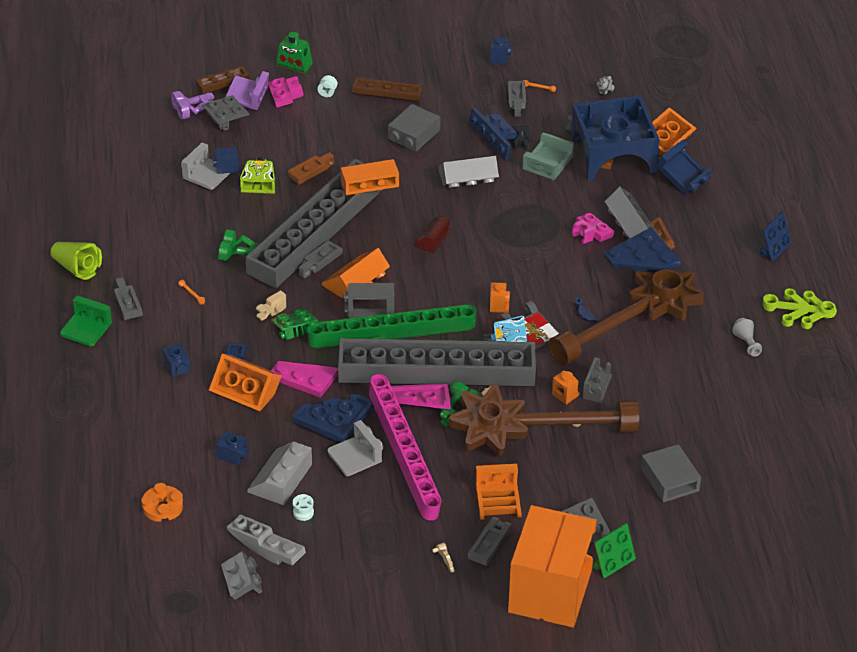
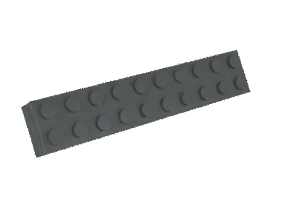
[245,159,383,288]
[338,338,536,386]

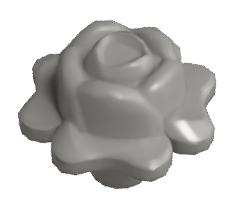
[597,76,615,95]

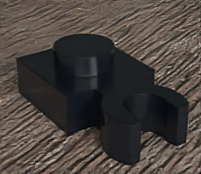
[511,125,529,150]

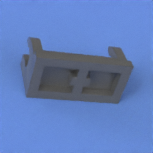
[583,357,612,403]

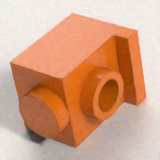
[490,282,510,313]
[552,371,580,405]

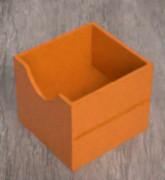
[508,505,597,628]

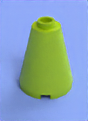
[51,242,102,280]

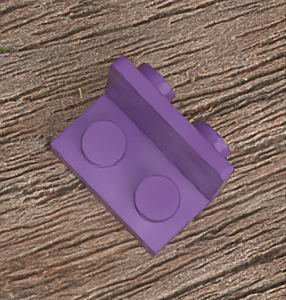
[226,71,269,110]

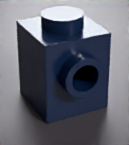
[490,37,512,65]
[212,147,239,174]
[162,343,191,377]
[216,431,249,466]

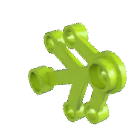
[762,288,837,329]

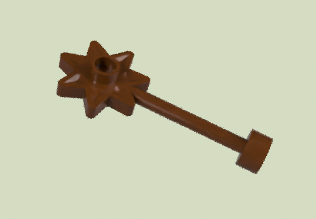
[548,269,704,366]
[449,384,639,456]

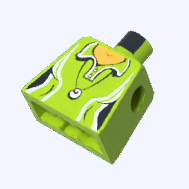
[240,157,275,194]

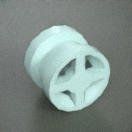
[318,75,338,97]
[293,494,314,521]

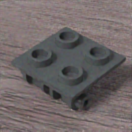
[202,95,249,131]
[561,498,610,544]

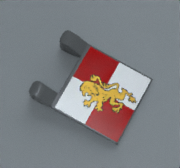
[500,301,559,350]

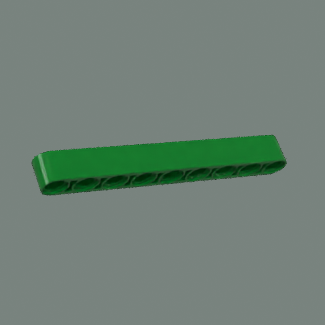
[307,305,476,348]

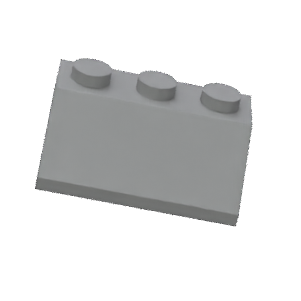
[438,156,499,188]
[247,441,312,505]

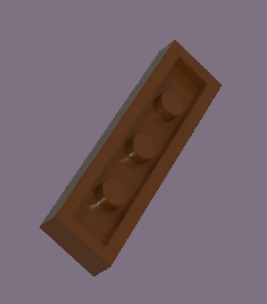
[352,77,423,101]

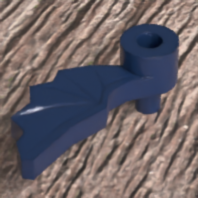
[574,297,598,322]

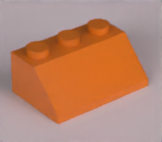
[652,107,696,157]
[321,248,390,298]
[209,354,282,411]

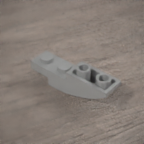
[227,514,306,565]

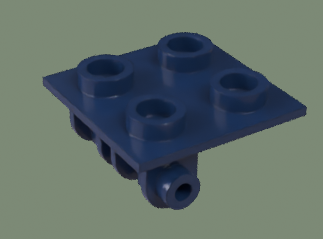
[760,211,792,262]

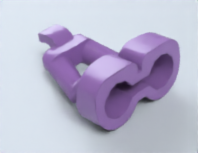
[171,91,214,120]

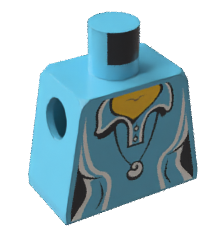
[483,316,527,342]

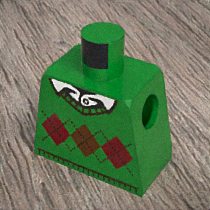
[276,32,313,73]

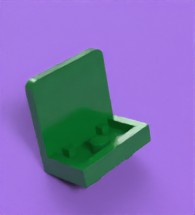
[60,295,112,346]

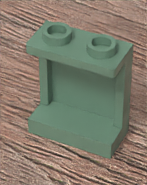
[523,132,574,180]

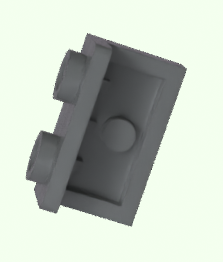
[221,551,263,600]

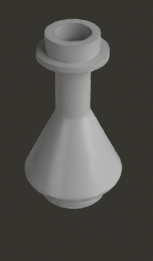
[732,318,762,356]

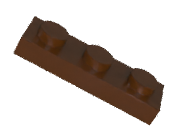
[196,65,250,94]

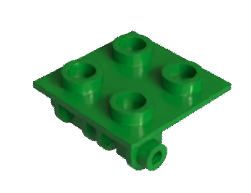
[271,309,318,340]
[593,523,636,578]

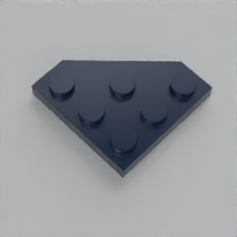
[603,227,681,272]
[292,394,374,443]

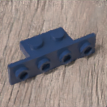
[469,107,517,160]

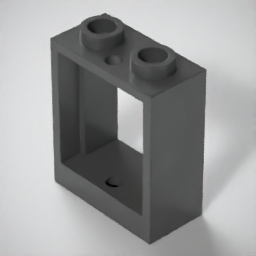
[344,283,394,318]

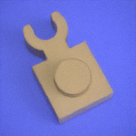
[256,291,286,320]

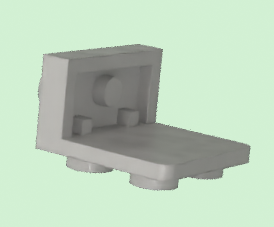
[181,142,230,190]
[328,420,383,476]

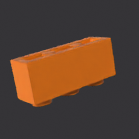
[341,159,399,195]

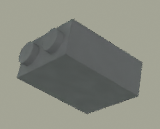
[388,104,441,152]
[641,444,701,502]

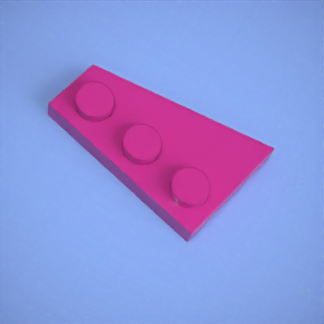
[271,361,338,398]
[391,384,451,409]

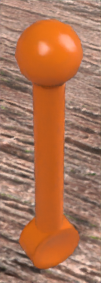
[523,80,556,92]
[178,280,205,305]

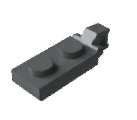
[508,81,526,117]
[299,240,343,278]
[114,277,143,320]

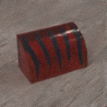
[414,216,450,253]

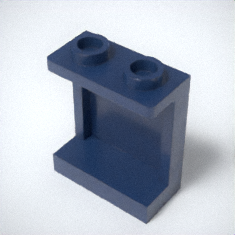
[655,139,713,195]

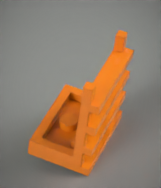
[475,464,522,519]

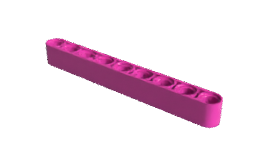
[369,374,441,521]

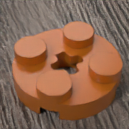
[141,483,183,521]

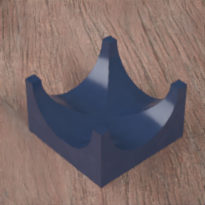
[571,95,659,181]

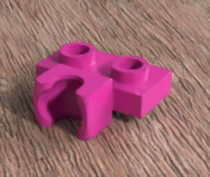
[268,76,304,108]
[572,212,614,244]

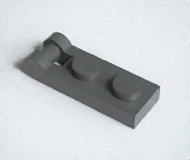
[468,516,513,566]

